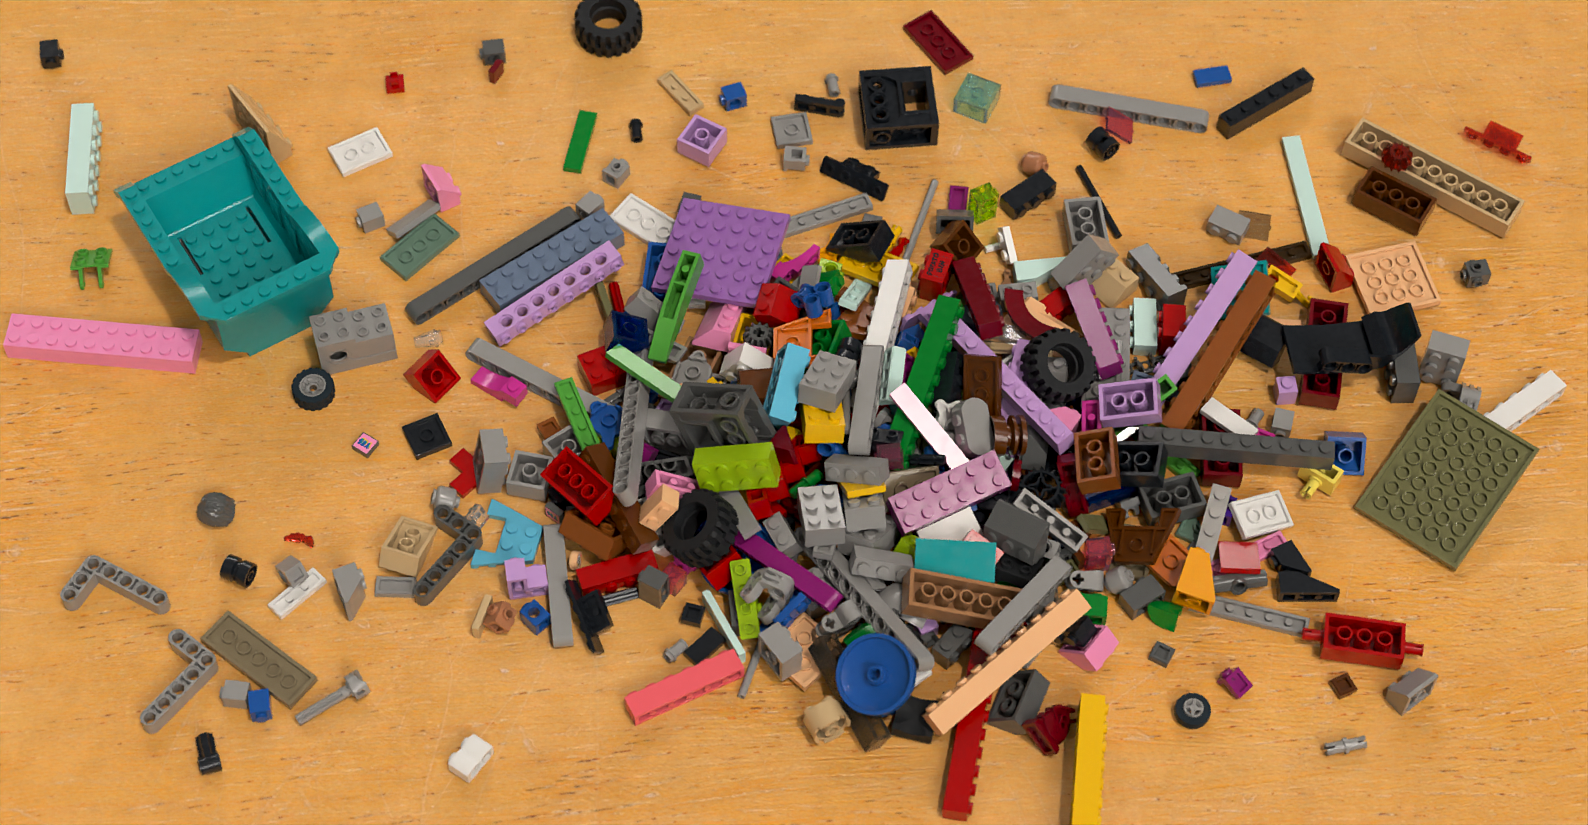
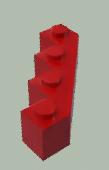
[746,434,822,520]

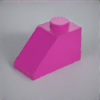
[1082,400,1104,431]

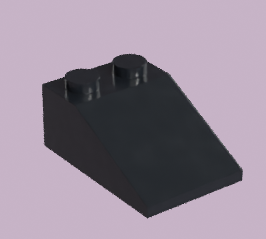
[826,220,895,263]

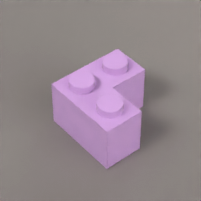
[504,557,549,600]

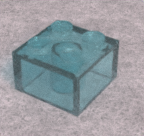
[953,73,1001,124]

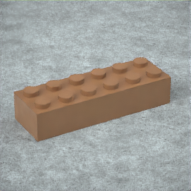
[901,568,1024,635]

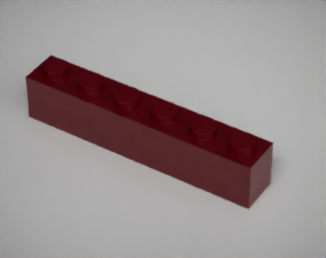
[952,256,1005,340]

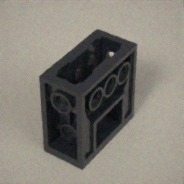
[858,66,939,150]

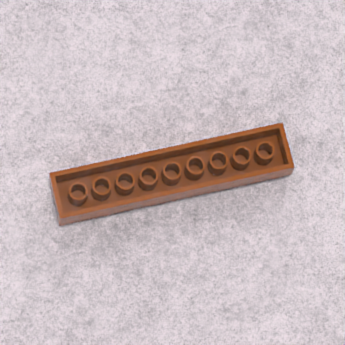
[1159,270,1276,430]

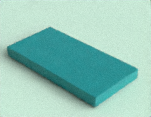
[914,538,996,583]

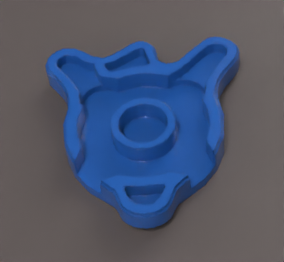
[590,401,623,451]

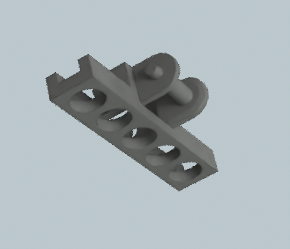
[1130,352,1165,375]

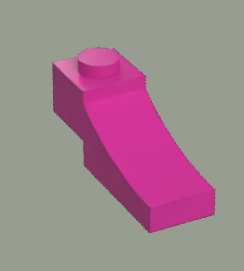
[769,244,820,283]
[470,366,528,407]

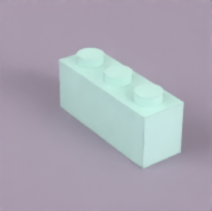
[1129,298,1157,356]

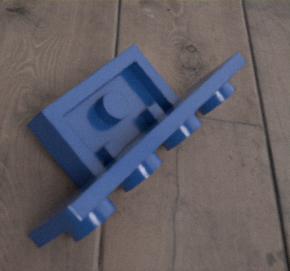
[760,590,812,632]

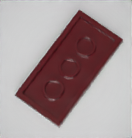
[903,10,974,75]

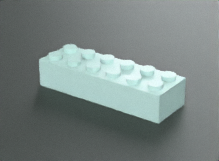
[65,103,103,215]

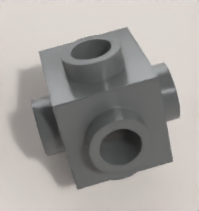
[1460,259,1492,288]

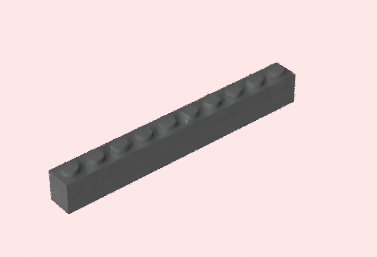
[1137,425,1335,470]

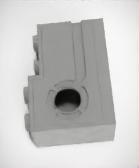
[309,303,398,375]

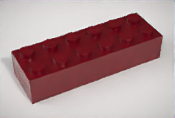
[1298,298,1349,410]

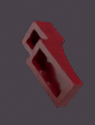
[1057,453,1089,517]

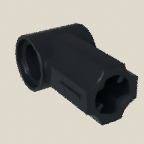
[195,732,222,775]

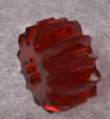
[1381,141,1413,173]

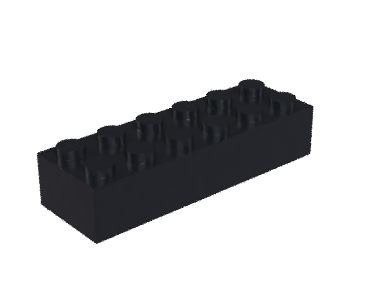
[1045,441,1168,488]

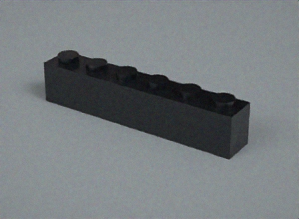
[1216,67,1314,140]

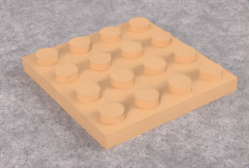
[1345,241,1441,314]

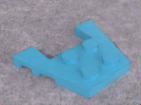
[471,499,543,569]

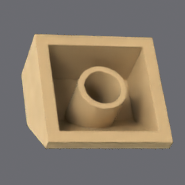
[1090,258,1139,308]

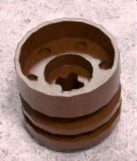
[990,415,1028,456]

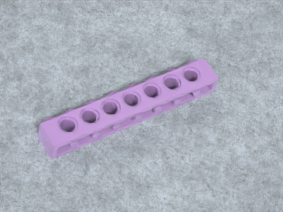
[484,240,624,347]

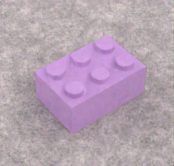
[1098,378,1162,428]

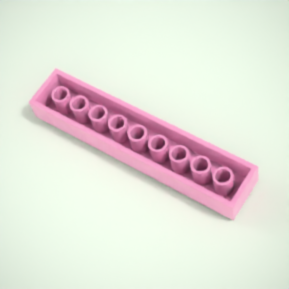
[3,314,203,374]

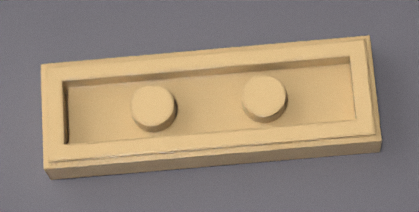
[657,70,704,116]

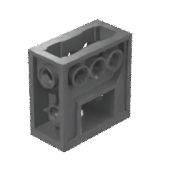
[669,382,777,456]

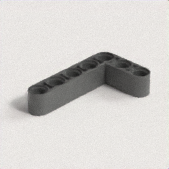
[413,505,483,606]

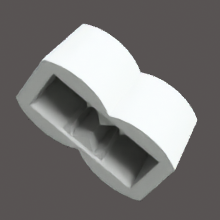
[448,734,494,783]

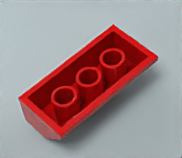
[540,446,614,526]

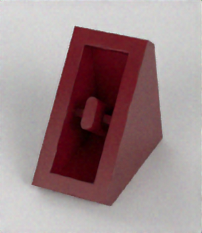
[769,425,798,465]

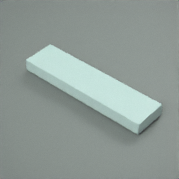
[702,590,746,663]

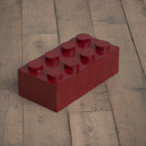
[1199,409,1243,488]

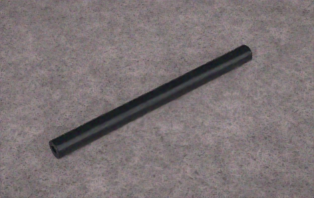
[1076,165,1122,239]

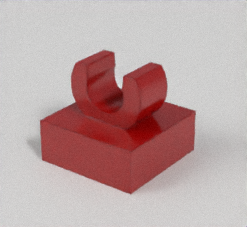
[385,72,405,94]

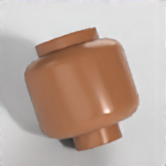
[1020,151,1049,175]

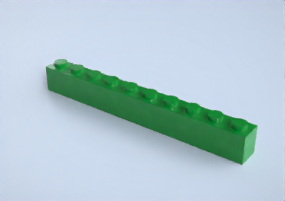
[880,295,964,471]

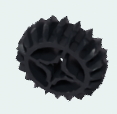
[1019,466,1067,511]

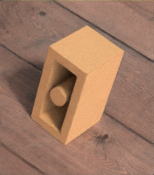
[639,484,680,531]

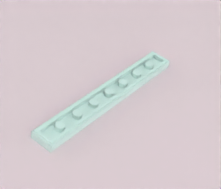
[1281,135,1329,259]

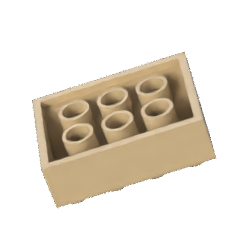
[228,84,293,164]

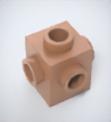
[483,601,517,634]

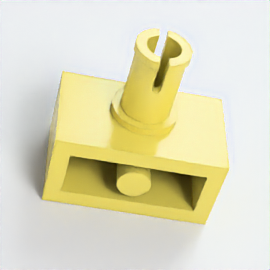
[1297,464,1344,499]

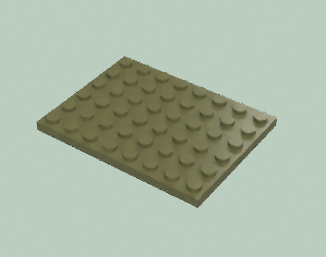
[1354,389,1539,571]

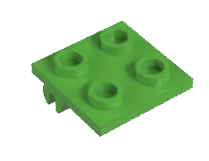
[70,247,113,290]

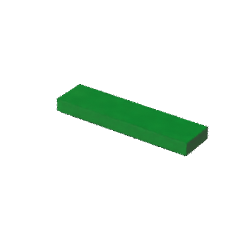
[563,110,598,174]

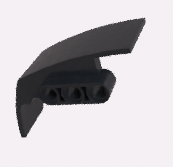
[1281,302,1422,374]

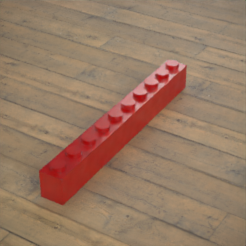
[942,628,1001,822]

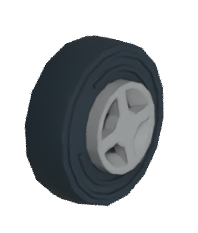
[1174,693,1211,729]

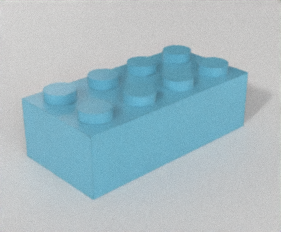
[763,342,811,430]

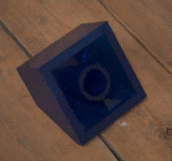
[603,310,649,353]

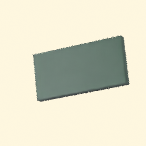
[380,213,460,281]

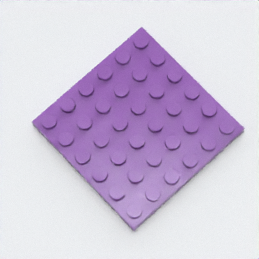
[651,198,791,308]

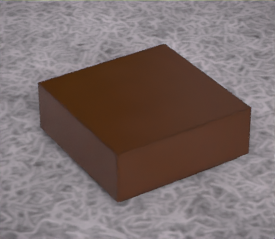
[1329,673,1357,699]

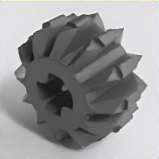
[743,321,773,349]

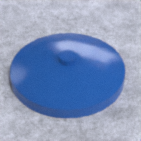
[836,633,916,716]

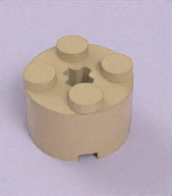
[803,696,851,744]

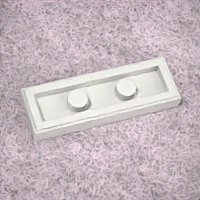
[1200,397,1259,435]
[267,568,327,620]

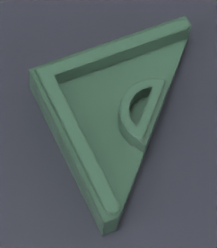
[1175,518,1201,544]

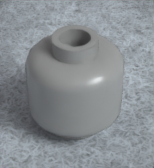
[430,486,460,510]
[1104,566,1134,595]

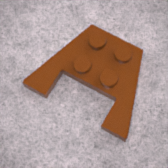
[836,286,875,340]

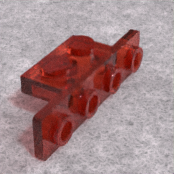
[1464,120,1532,164]

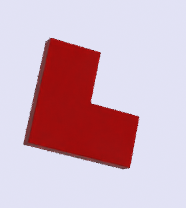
[449,448,476,499]

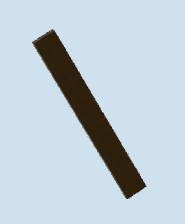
[1171,241,1312,289]

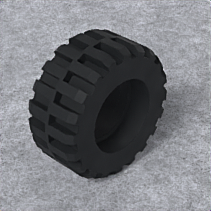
[575,0,643,58]
[1020,328,1097,405]
[662,489,739,568]

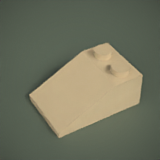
[379,516,438,577]

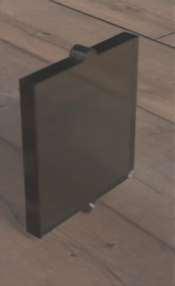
[1239,210,1271,241]

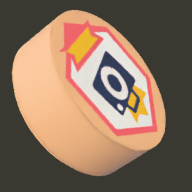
[569,550,582,570]

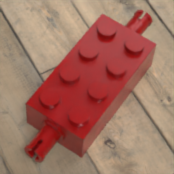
[1301,612,1424,670]

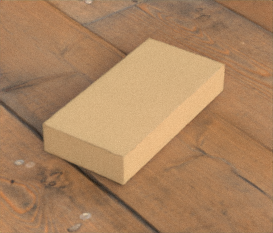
[471,594,493,639]

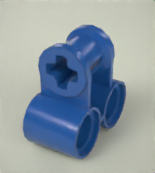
[791,282,834,318]

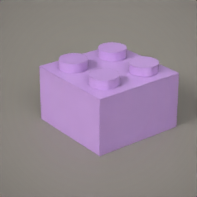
[677,114,727,167]

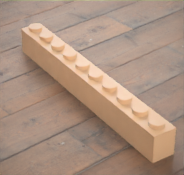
[922,589,1091,735]

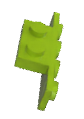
[730,558,763,640]

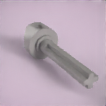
[295,670,371,725]

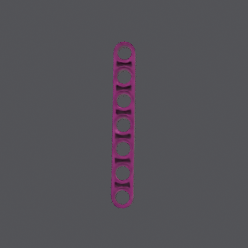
[733,529,844,613]

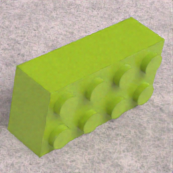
[692,442,781,492]

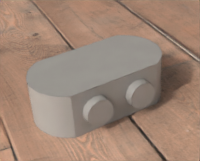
[951,398,995,459]

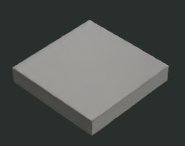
[771,112,813,149]

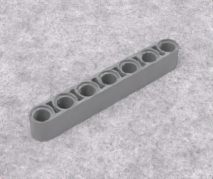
[848,345,884,455]
[543,523,574,648]
[974,555,1073,656]

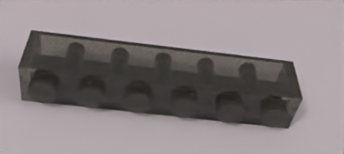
[808,632,892,753]

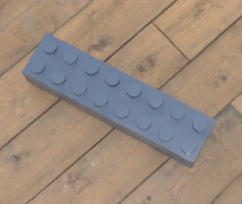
[479,208,625,313]

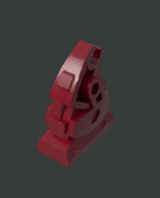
[1021,704,1077,756]

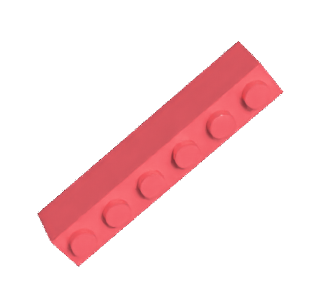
[624,648,744,726]

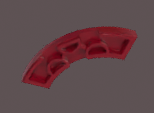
[1004,288,1057,340]
[1010,459,1022,491]

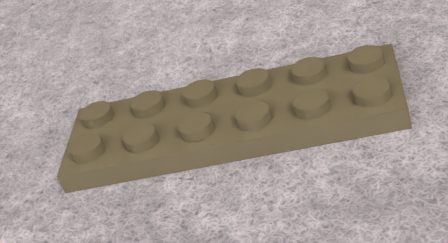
[200,610,318,709]

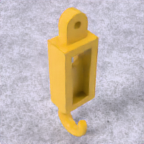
[1268,264,1314,308]

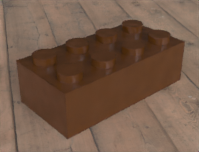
[1351,166,1437,236]

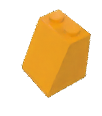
[1171,547,1216,615]

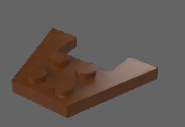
[1105,508,1182,565]

